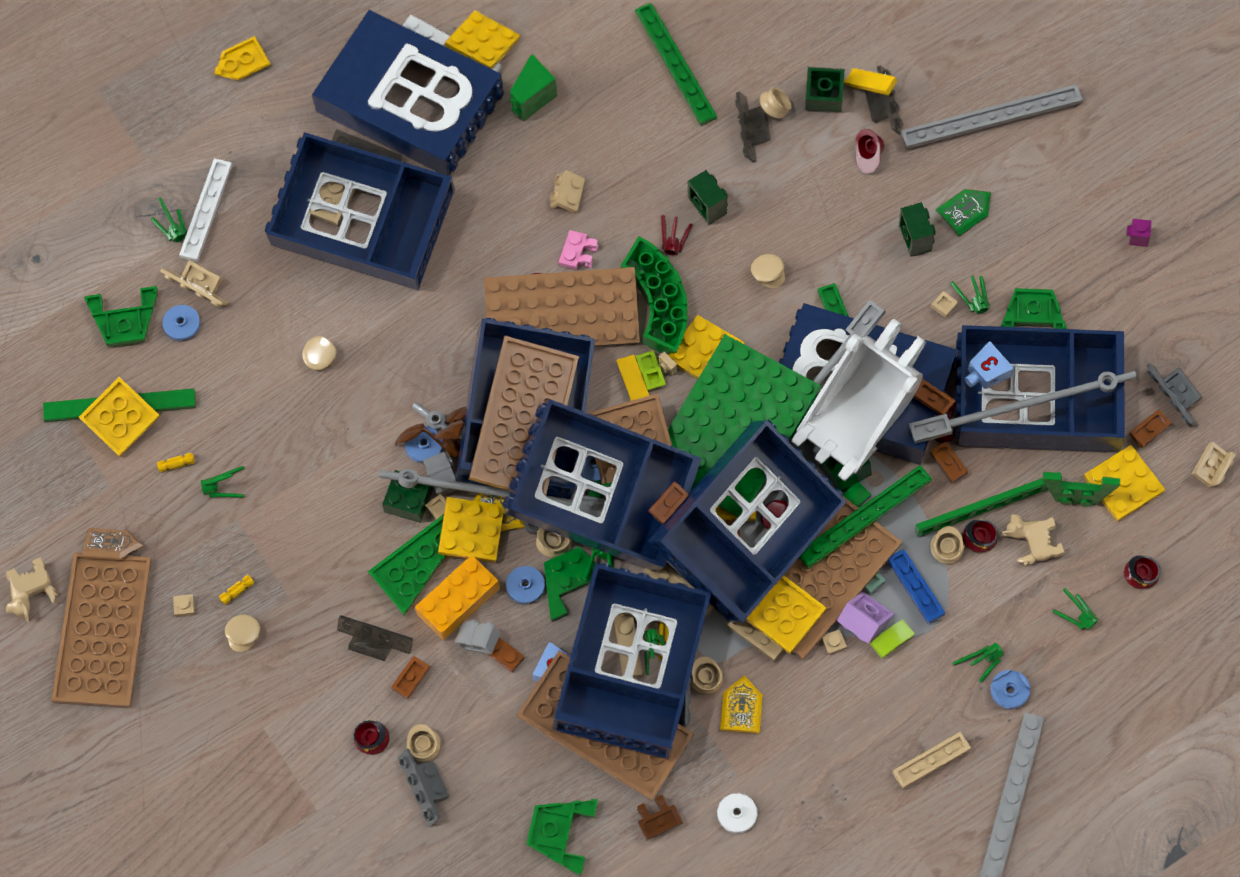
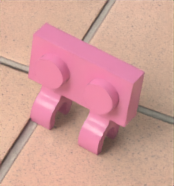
[559,230,599,270]

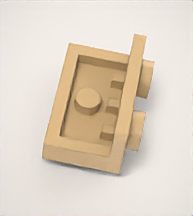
[550,170,585,213]
[1191,442,1236,487]

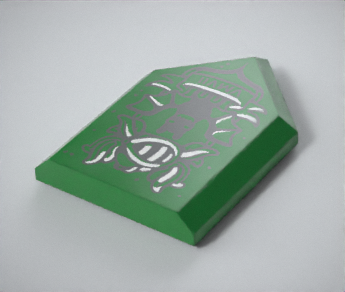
[935,189,991,236]

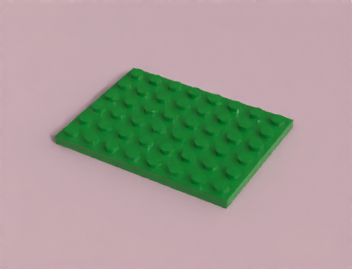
[668,334,822,517]

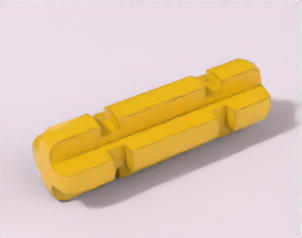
[157,452,195,472]
[219,575,254,605]

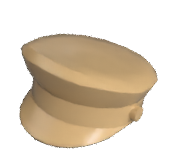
[760,87,791,118]
[751,254,785,288]
[302,336,337,370]
[930,526,964,564]
[536,528,571,557]
[225,614,260,652]
[690,656,723,695]
[406,724,441,762]

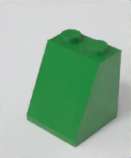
[510,54,557,121]

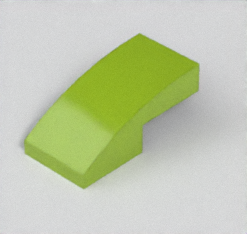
[635,350,666,390]
[870,619,915,659]

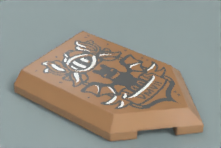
[82,528,144,560]

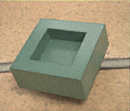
[865,572,886,595]

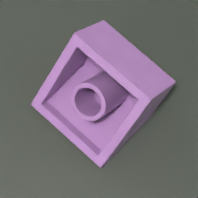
[837,592,894,644]

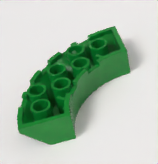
[621,236,688,353]

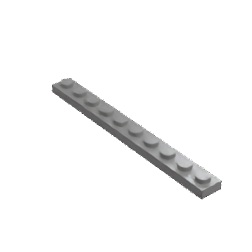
[901,84,1083,149]
[980,713,1044,877]

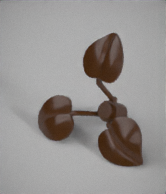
[395,406,466,458]

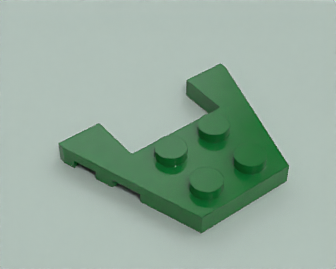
[84,286,158,347]
[1001,288,1067,329]
[1043,472,1120,507]
[544,547,597,622]
[526,799,598,876]

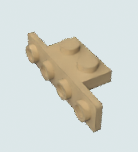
[160,260,230,307]

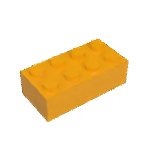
[415,555,500,641]

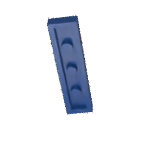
[887,549,945,624]

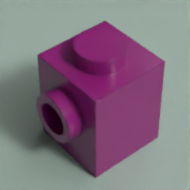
[1126,219,1152,247]

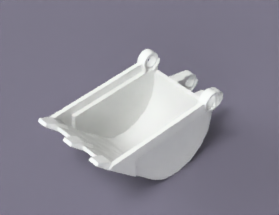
[791,319,926,481]

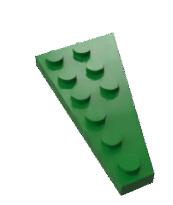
[368,514,446,616]

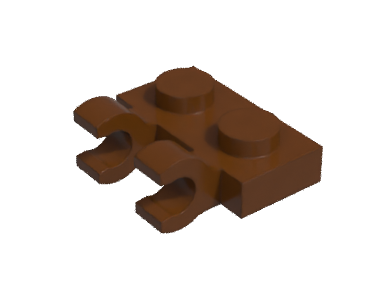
[637,795,683,841]

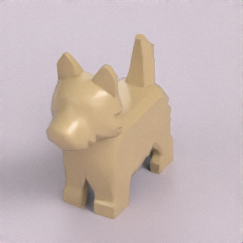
[1001,514,1064,566]
[6,557,58,623]

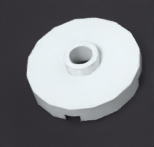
[717,793,757,834]

